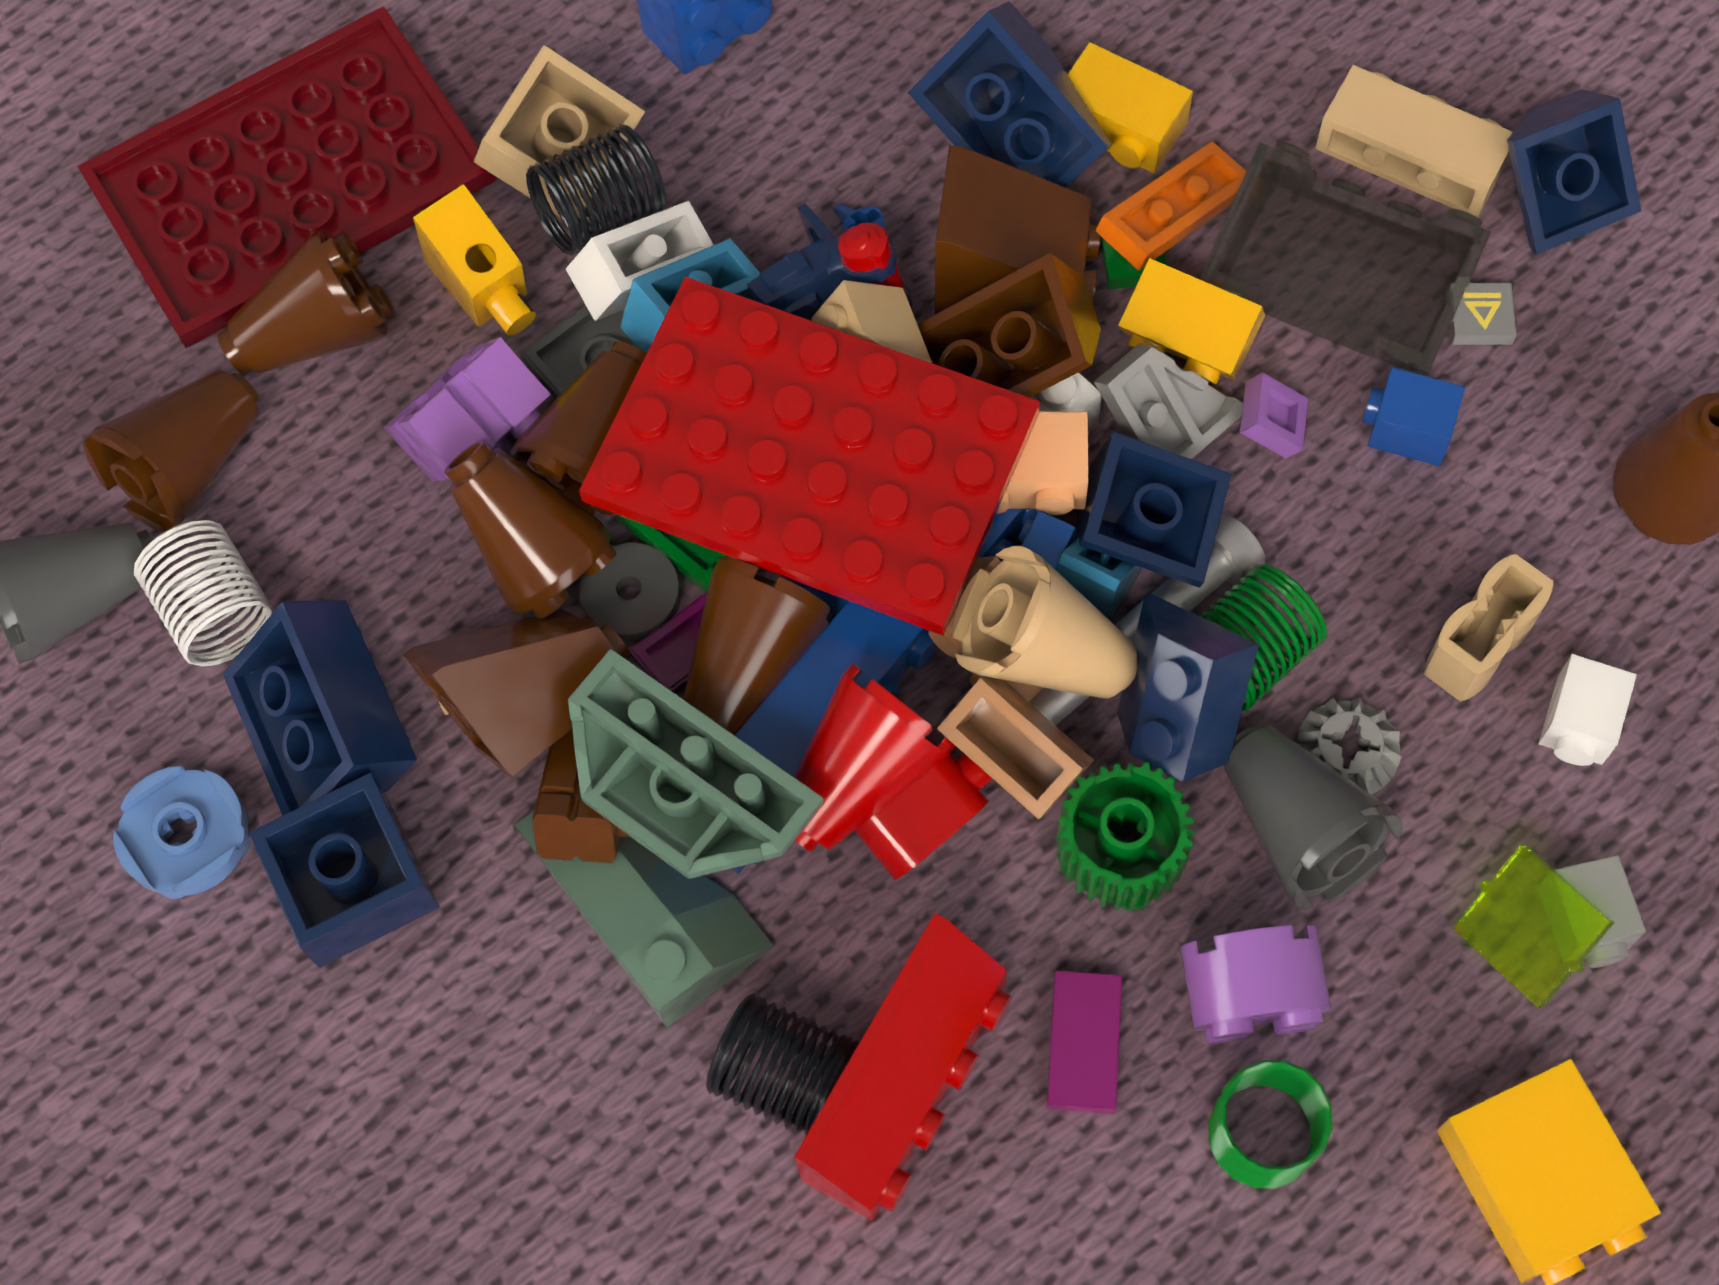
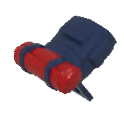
[747,203,914,321]

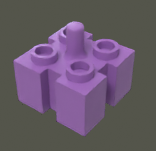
[383,337,551,482]

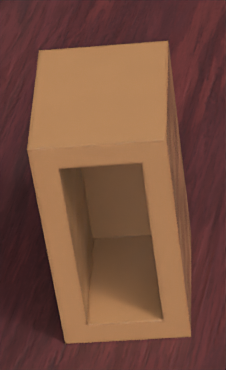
[937,676,1094,819]

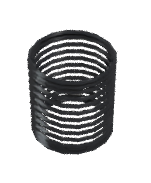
[526,124,666,256]
[706,993,859,1137]

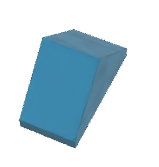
[1057,537,1143,622]

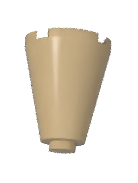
[952,546,1137,699]

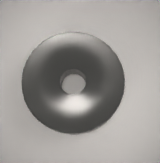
[578,542,681,642]

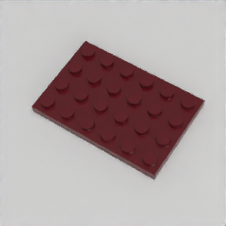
[77,6,497,348]

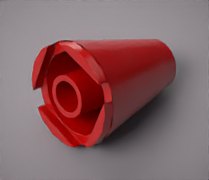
[794,662,956,852]

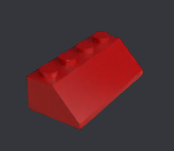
[794,913,1012,1221]

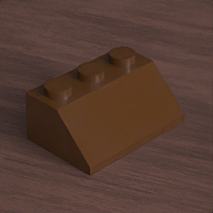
[917,253,1101,398]

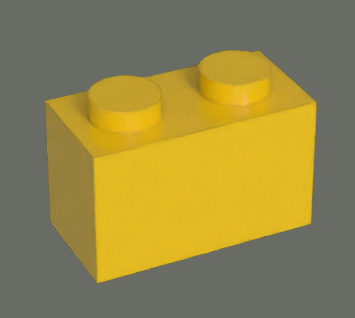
[1068,42,1193,174]
[1118,258,1265,385]

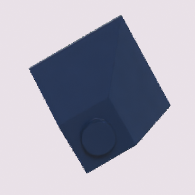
[1507,89,1641,255]
[1077,431,1231,588]

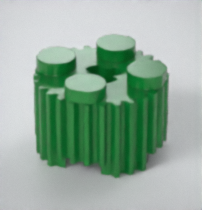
[1056,762,1194,911]

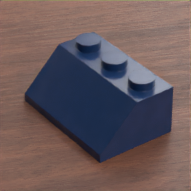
[222,600,417,816]

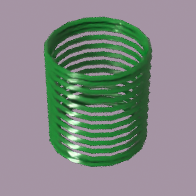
[1200,564,1327,712]
[1208,1060,1333,1188]

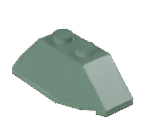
[568,649,824,879]

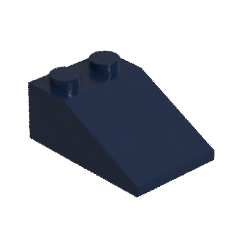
[907,1,1112,188]

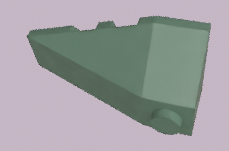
[514,811,773,1027]

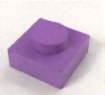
[1240,372,1308,459]

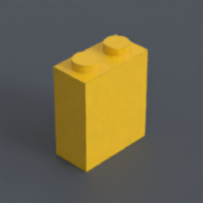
[1437,1059,1661,1285]

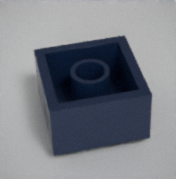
[248,773,440,968]

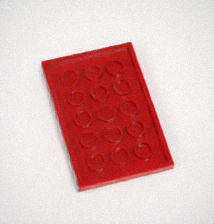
[579,277,1040,636]

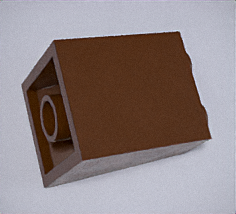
[934,145,1100,315]
[403,609,630,777]

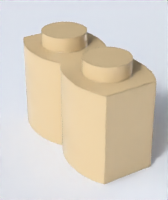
[1424,554,1553,702]

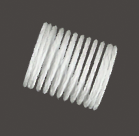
[134,520,275,667]

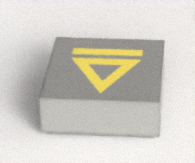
[1447,283,1517,345]

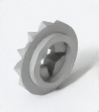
[1296,697,1402,795]

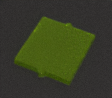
[1453,844,1614,1008]

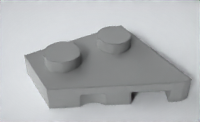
[1094,344,1243,459]

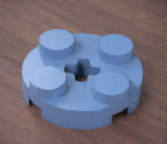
[113,766,250,899]

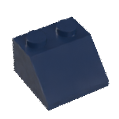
[1117,594,1259,782]

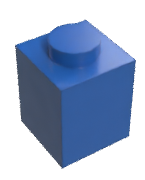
[1362,367,1465,466]

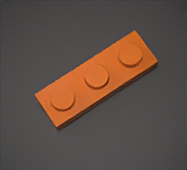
[1095,141,1255,270]

